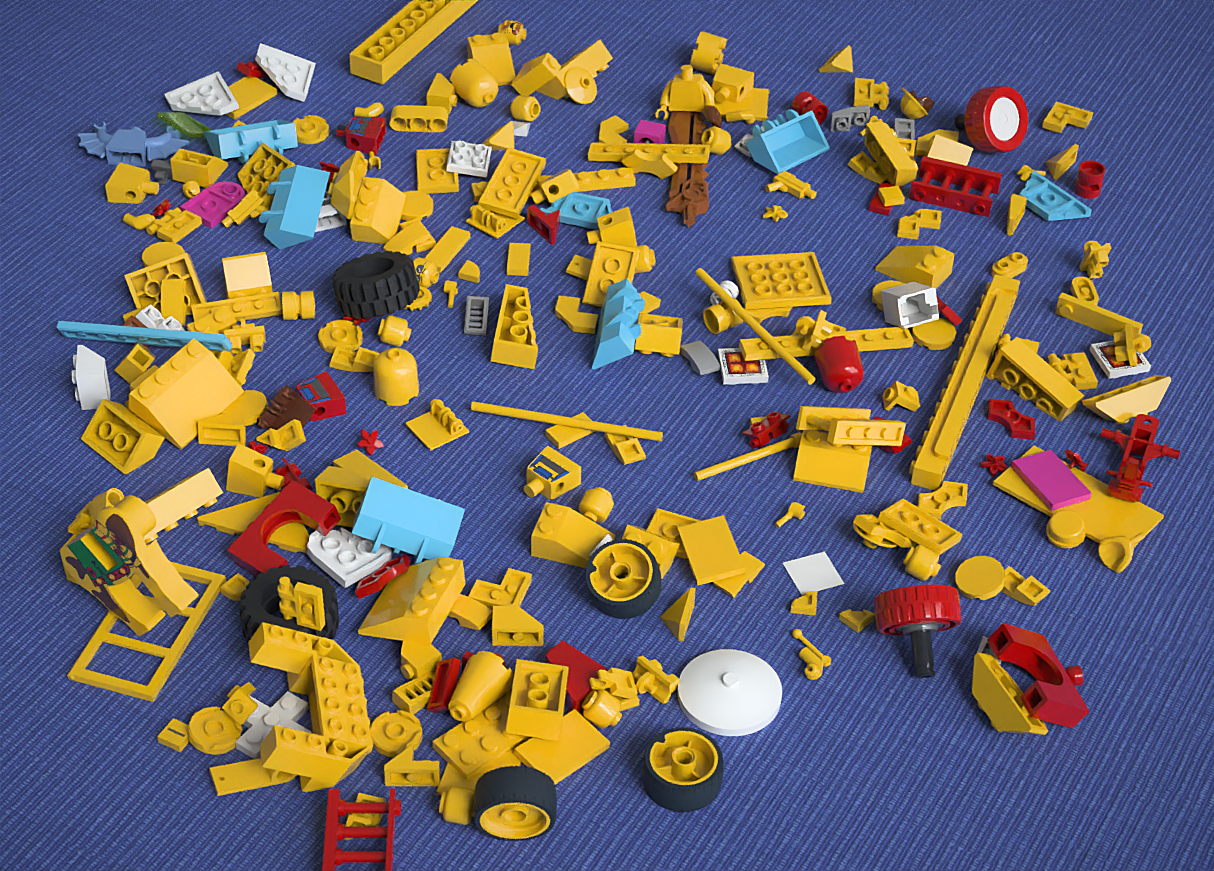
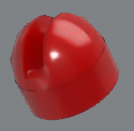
[1065,665,1083,686]

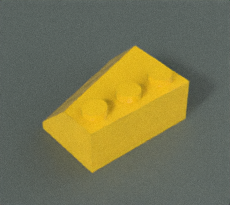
[238,143,295,209]
[124,253,207,315]

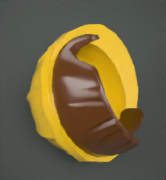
[901,87,935,119]

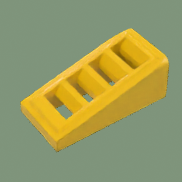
[1007,194,1027,236]
[392,672,435,715]

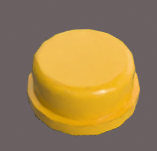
[1046,509,1086,548]

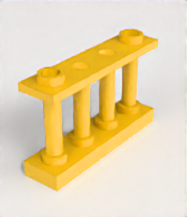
[796,406,906,446]

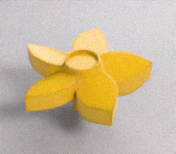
[763,205,788,222]

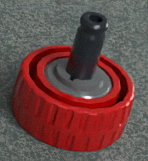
[874,585,962,678]

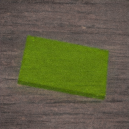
[156,112,212,137]

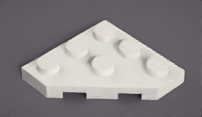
[255,43,316,102]
[164,71,239,116]

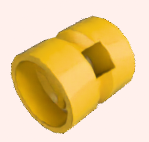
[282,291,315,320]
[703,298,744,335]

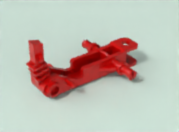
[1100,414,1181,503]

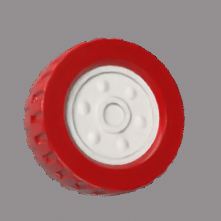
[954,86,1028,153]

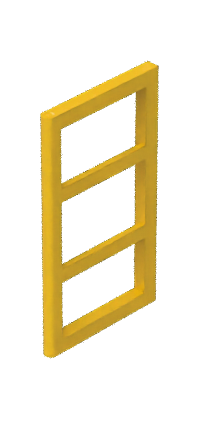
[67,561,226,702]

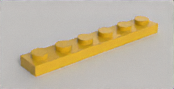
[588,143,710,164]

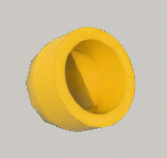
[182,181,200,199]

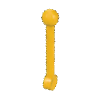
[792,629,831,667]

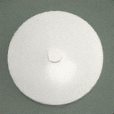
[678,649,782,736]

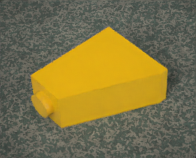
[511,52,561,96]

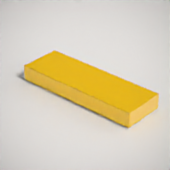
[424,226,470,273]

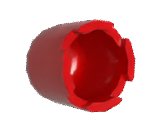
[814,336,864,393]

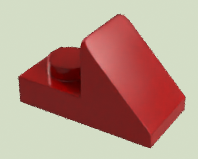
[527,205,560,245]

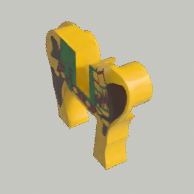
[61,495,199,637]

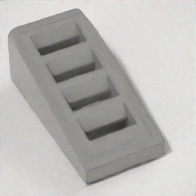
[464,296,489,336]

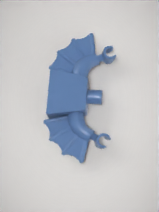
[77,122,189,167]

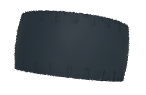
[585,539,662,619]
[642,727,724,813]
[473,766,557,841]

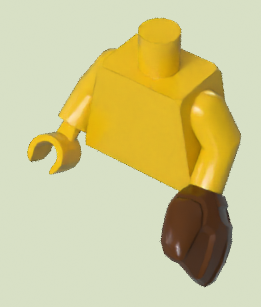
[656,65,722,128]

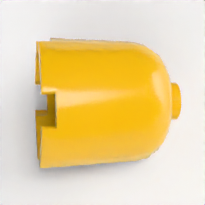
[450,59,498,108]
[373,348,419,406]

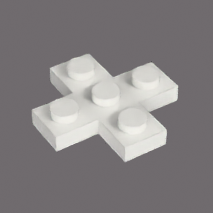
[236,691,312,759]

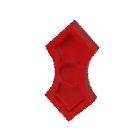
[936,296,962,325]
[988,399,1035,440]
[355,555,411,599]

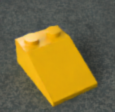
[467,33,516,86]
[875,246,955,290]
[315,466,370,528]
[531,502,615,568]
[506,659,569,741]

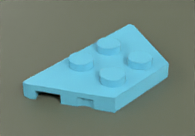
[1020,171,1092,221]
[540,192,612,230]

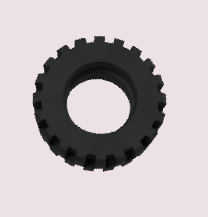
[332,251,420,319]
[239,565,339,645]

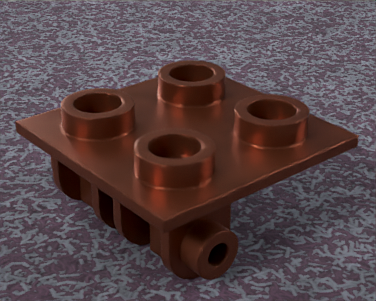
[258,385,316,430]

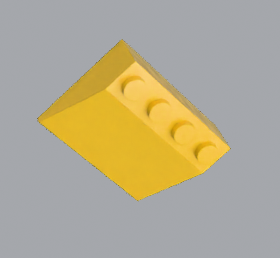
[129,338,245,450]
[358,557,465,645]

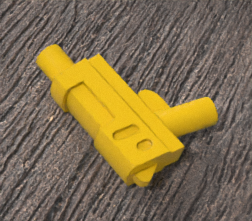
[765,171,817,199]
[222,190,270,228]

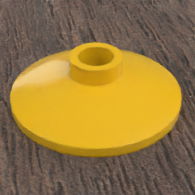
[564,67,597,105]
[852,523,897,549]

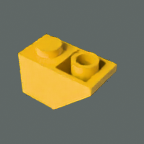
[114,342,155,384]

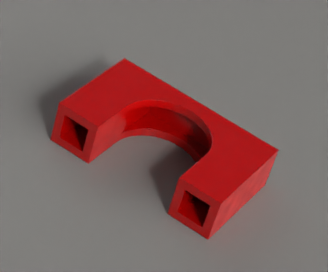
[227,480,341,577]
[987,623,1090,728]

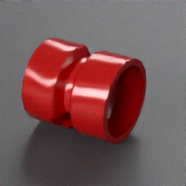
[792,91,828,125]
[1074,160,1106,199]

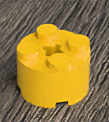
[690,31,727,75]

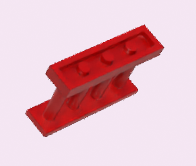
[909,156,1002,217]
[322,789,401,871]

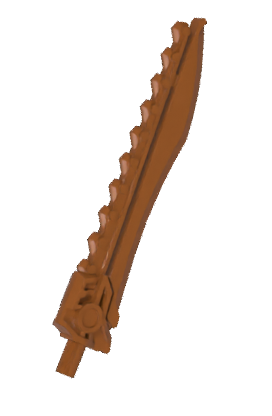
[665,111,709,227]

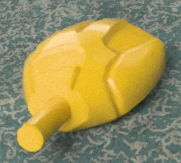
[1098,532,1145,573]

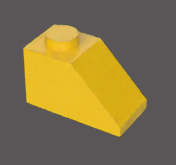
[427,73,457,114]
[492,606,544,646]
[400,639,442,680]

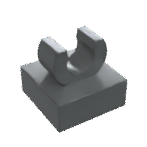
[151,159,173,186]

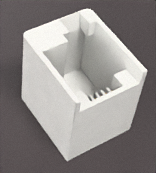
[881,282,939,329]

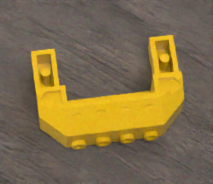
[248,622,373,792]

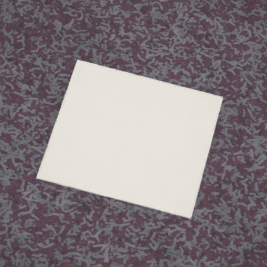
[783,552,844,595]

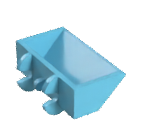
[745,109,830,174]
[204,120,298,163]
[259,165,330,250]
[591,279,645,370]
[352,477,465,565]

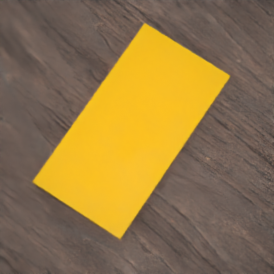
[993,445,1164,548]

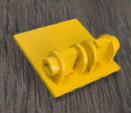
[466,205,525,239]
[405,399,469,451]

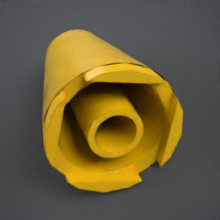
[448,651,514,722]

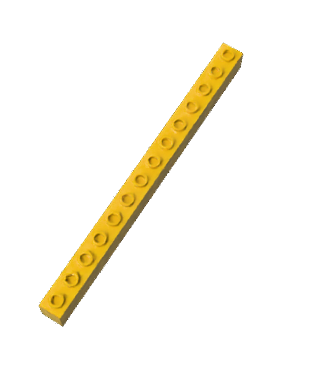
[909,274,1020,491]

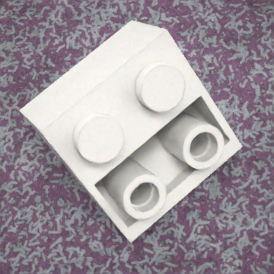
[72,345,111,410]

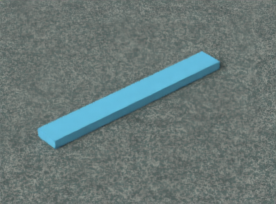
[57,321,232,351]

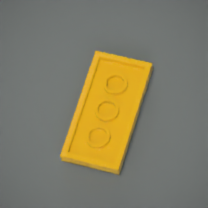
[478,147,546,219]
[433,691,532,780]

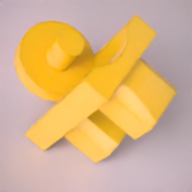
[1079,241,1111,279]
[796,310,834,351]
[224,318,266,354]
[1113,323,1151,367]
[632,655,680,704]

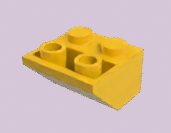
[170,149,228,188]
[622,525,680,578]

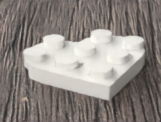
[307,528,392,588]

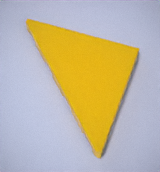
[197,492,310,553]

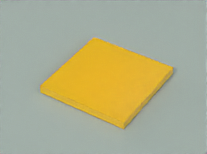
[731,252,831,309]

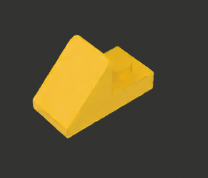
[384,745,440,786]

